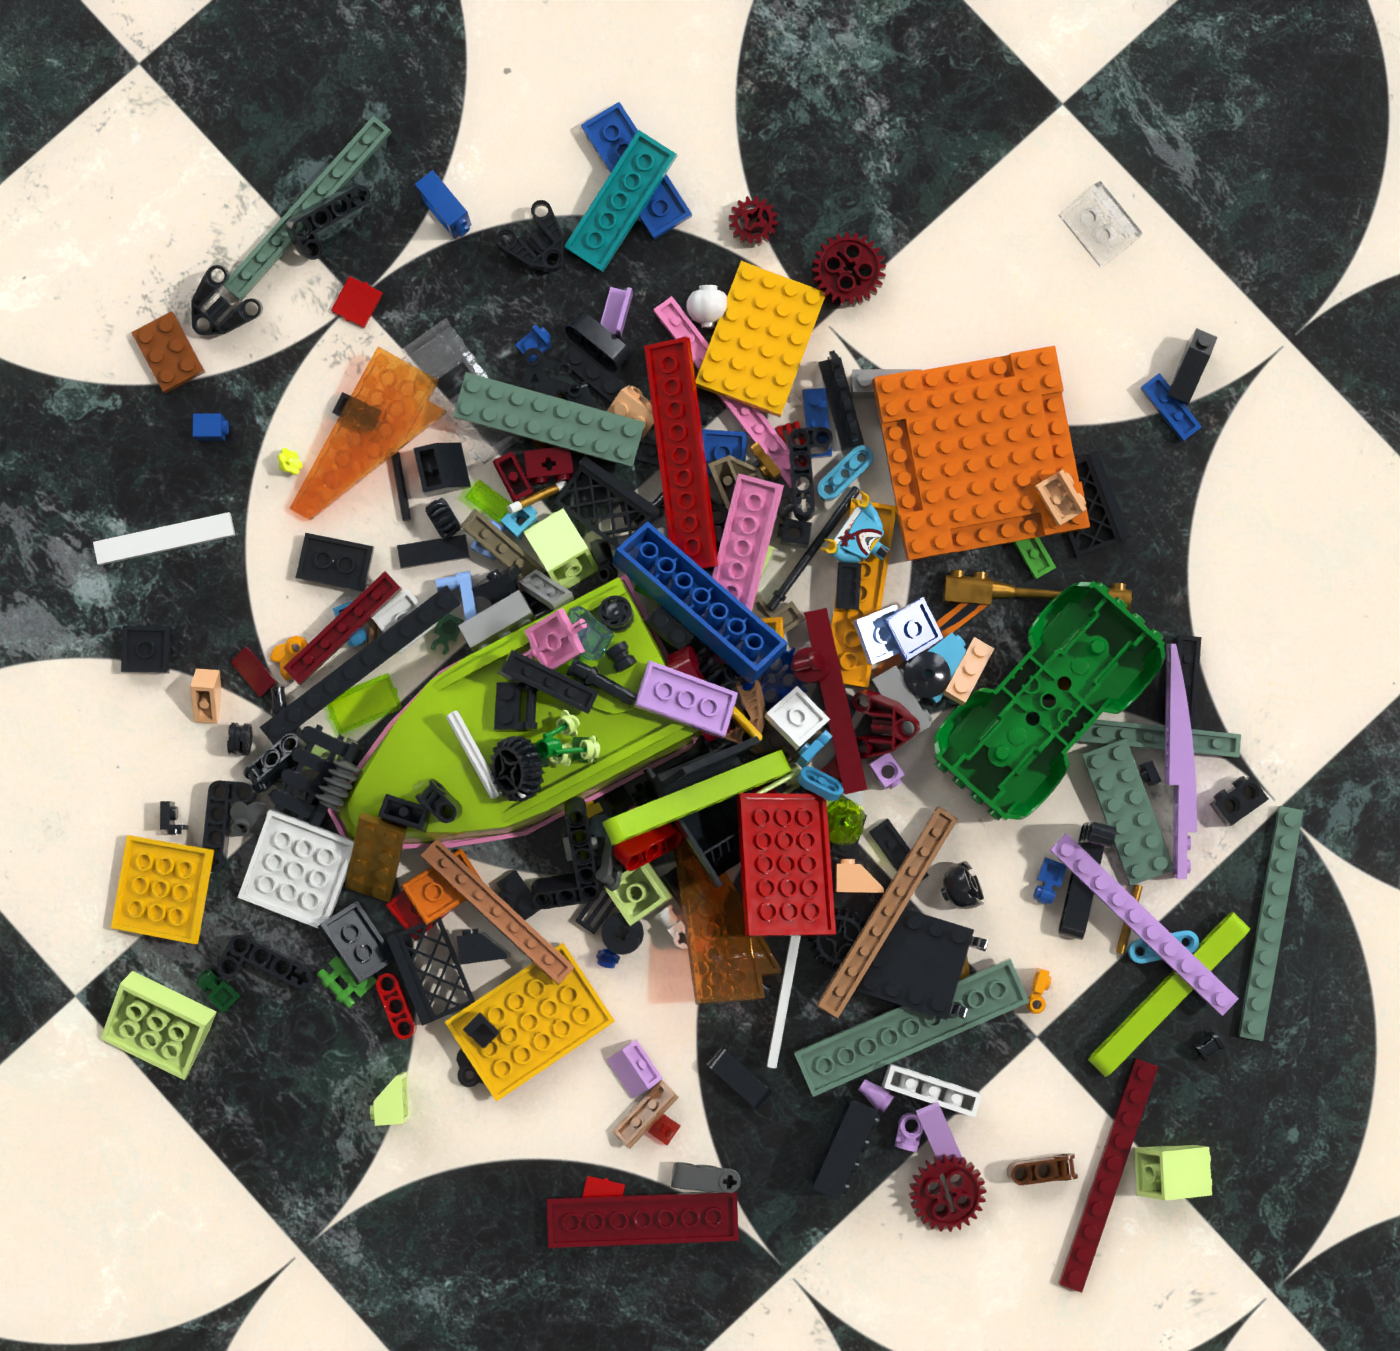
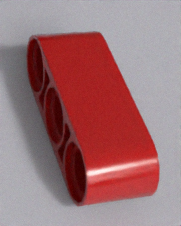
[613,822,683,871]
[376,973,417,1040]

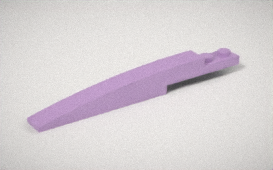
[1165,644,1197,879]

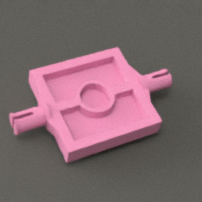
[522,608,587,670]

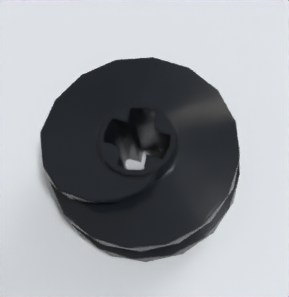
[601,912,644,955]

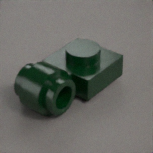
[196,968,241,1013]

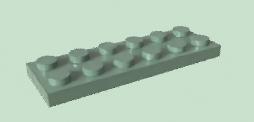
[1081,738,1175,886]

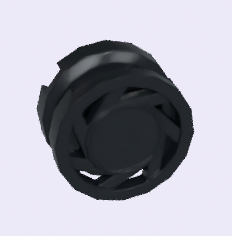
[598,595,634,633]
[227,722,253,756]

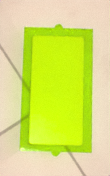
[327,673,403,735]

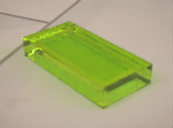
[465,479,512,525]

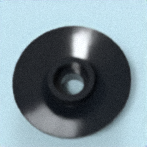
[904,652,950,698]

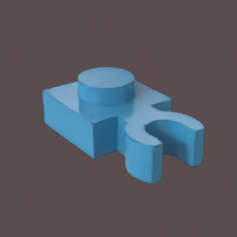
[796,730,832,768]

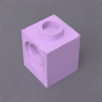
[868,753,904,789]

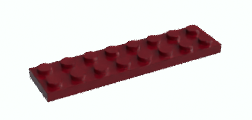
[547,1191,739,1248]

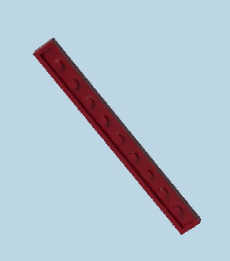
[1058,1058,1159,1293]

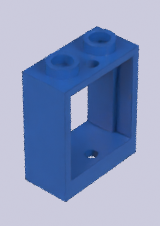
[415,170,472,239]

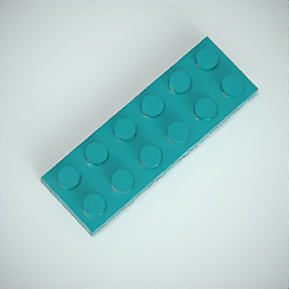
[564,130,678,272]

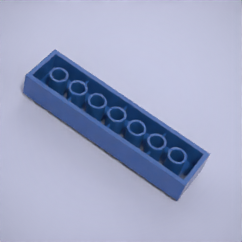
[612,521,787,684]

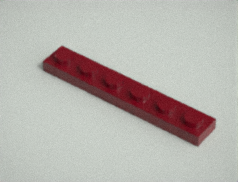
[283,571,402,685]

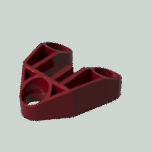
[852,689,920,759]

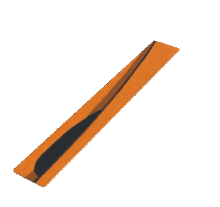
[872,602,988,677]

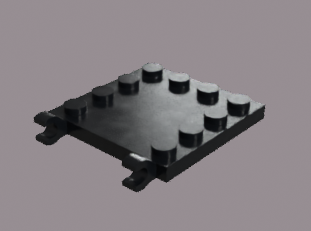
[856,908,988,1021]

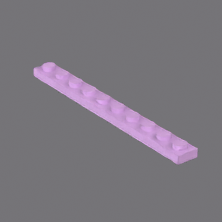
[1049,833,1239,1016]

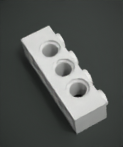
[882,1063,982,1117]

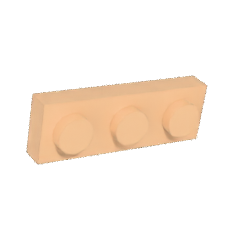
[943,637,995,706]

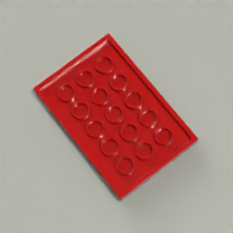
[736,793,836,937]

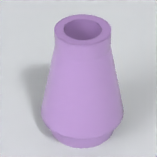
[858,1079,894,1112]

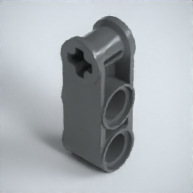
[671,1162,741,1193]

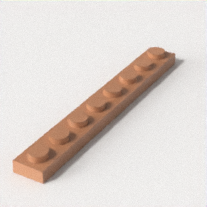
[420,840,575,985]

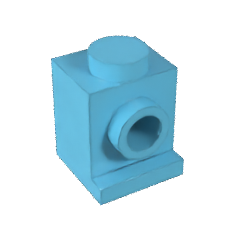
[500,505,538,541]

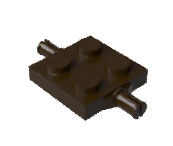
[746,713,810,767]

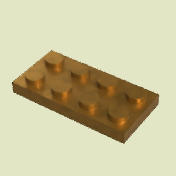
[345,813,407,902]

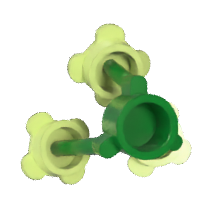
[536,710,600,767]

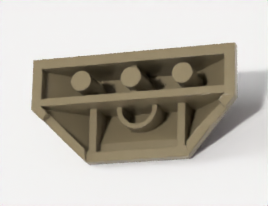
[708,455,764,515]

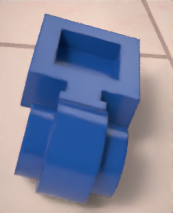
[1033,857,1067,905]

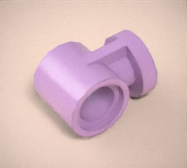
[894,1113,924,1152]

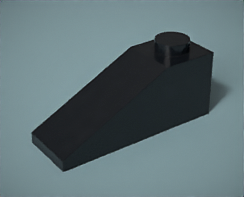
[1166,328,1218,406]

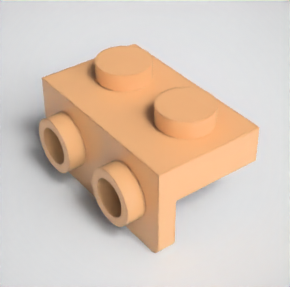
[607,385,654,438]
[1034,470,1087,526]

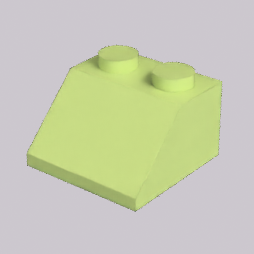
[604,862,673,926]
[370,1072,409,1126]

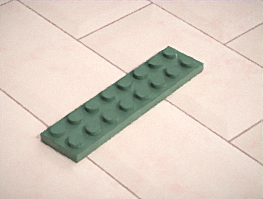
[453,372,645,468]

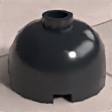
[941,861,984,909]

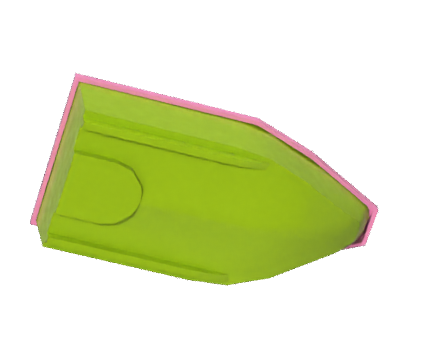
[328,574,703,849]

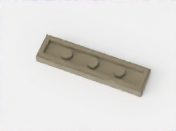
[460,509,544,580]

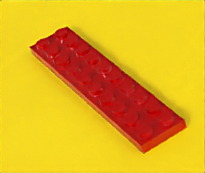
[644,337,718,569]

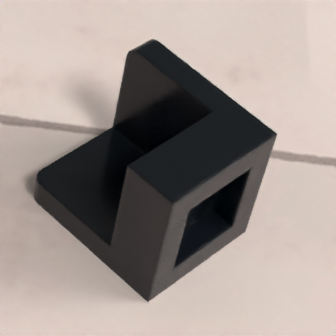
[463,1012,500,1048]

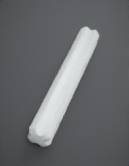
[446,711,502,799]

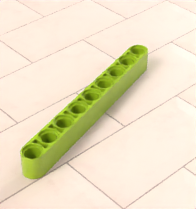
[602,750,792,845]
[1088,912,1250,1077]

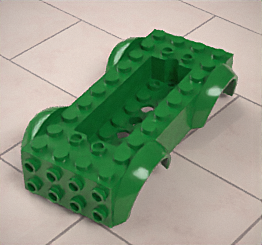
[933,581,1165,821]

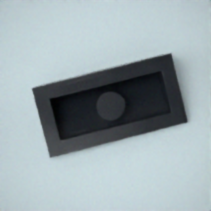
[378,794,430,833]

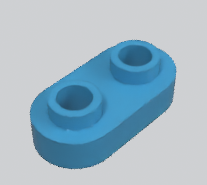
[798,766,844,801]

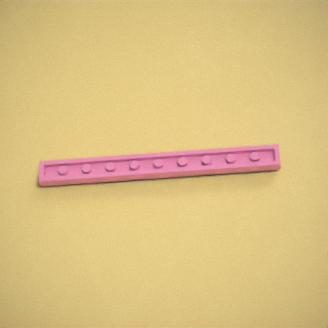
[653,296,803,492]

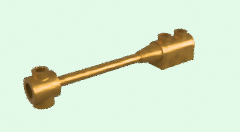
[942,570,1132,611]

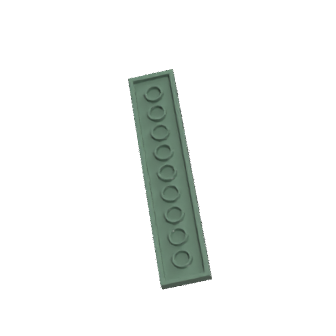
[794,958,1030,1097]

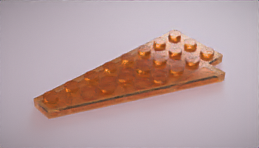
[289,347,447,520]
[671,821,782,1005]

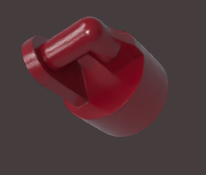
[790,647,830,684]

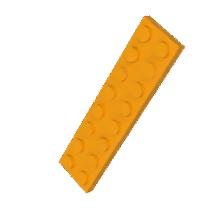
[831,499,896,688]

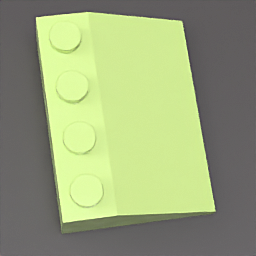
[100,971,216,1080]

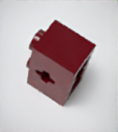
[524,447,574,485]

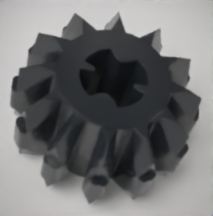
[425,498,461,539]

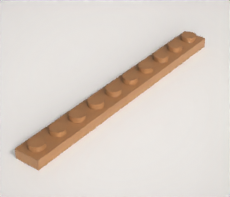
[816,806,958,1019]

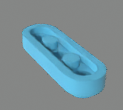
[817,445,873,501]
[1128,930,1199,963]

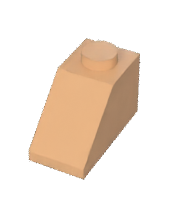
[190,669,221,724]
[835,859,884,893]

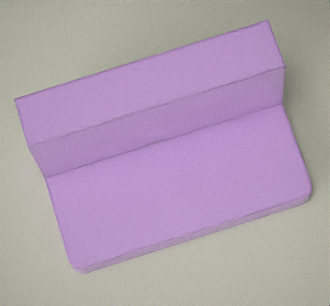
[600,287,633,338]
[607,1039,663,1098]

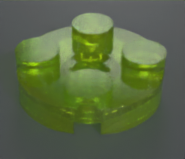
[827,797,865,845]

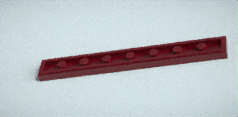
[804,608,868,795]

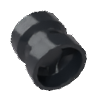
[605,641,637,674]

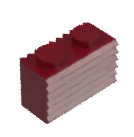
[492,452,534,503]

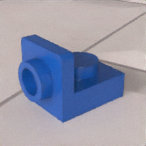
[515,324,551,363]

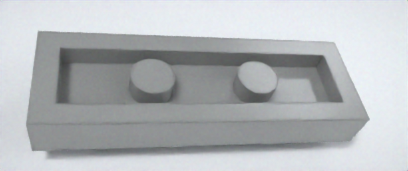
[518,569,574,611]

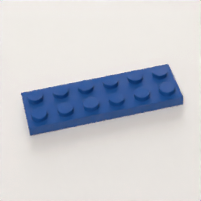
[581,102,692,240]

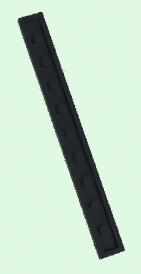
[260,585,461,745]

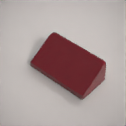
[231,646,278,698]

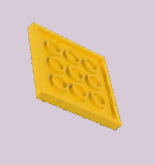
[111,835,214,944]

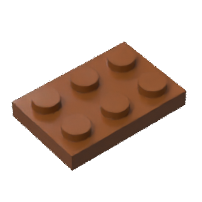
[131,311,205,394]

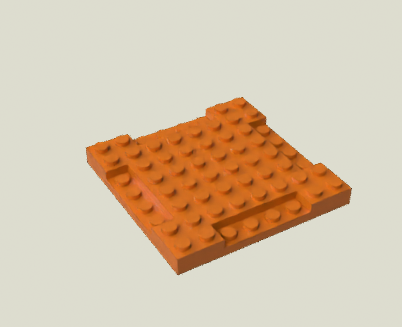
[872,345,1090,562]

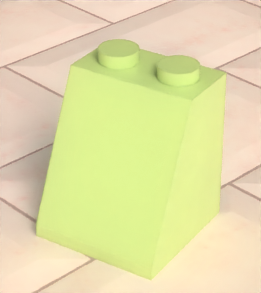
[523,509,598,589]
[1134,1145,1212,1200]

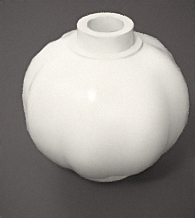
[686,285,727,329]

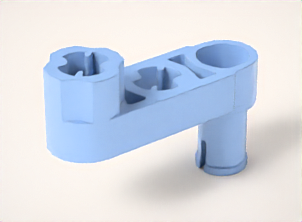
[436,571,478,621]

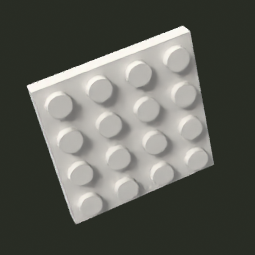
[238,809,354,928]

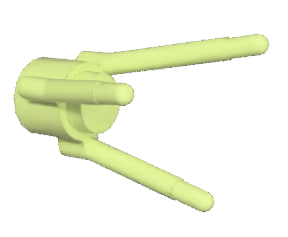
[756,764,801,794]

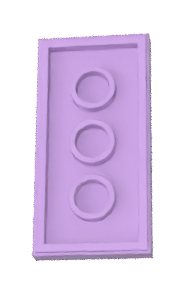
[634,660,738,739]

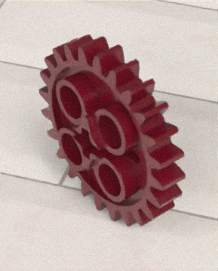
[812,232,886,307]
[909,1154,987,1232]

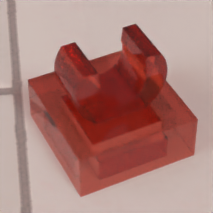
[648,1114,681,1145]

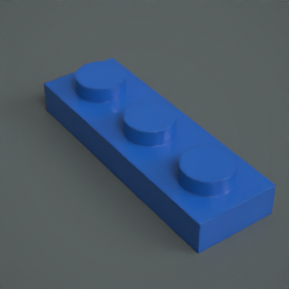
[1140,373,1202,442]
[802,388,832,459]

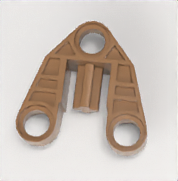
[724,675,767,744]

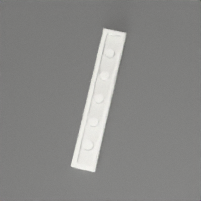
[93,512,235,565]
[766,936,801,1068]

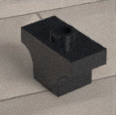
[472,565,521,605]

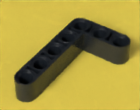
[531,796,600,909]
[1058,821,1116,940]

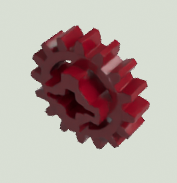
[729,196,778,247]

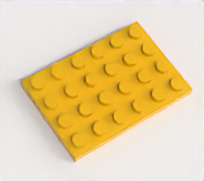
[695,261,825,418]
[444,943,615,1102]

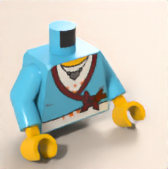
[820,491,890,563]

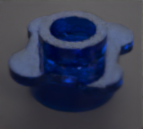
[596,949,620,968]

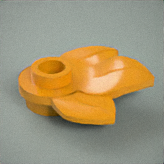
[270,635,313,680]

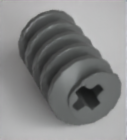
[314,759,362,812]

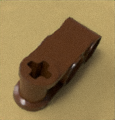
[1007,1153,1078,1185]

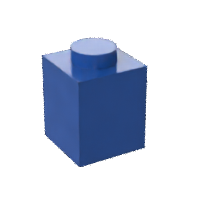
[193,414,229,441]

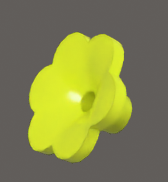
[277,448,303,475]

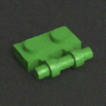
[317,955,377,1009]

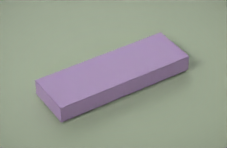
[916,1102,962,1162]

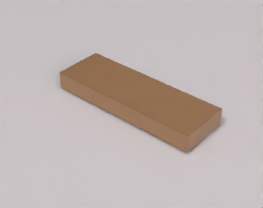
[612,1080,679,1149]

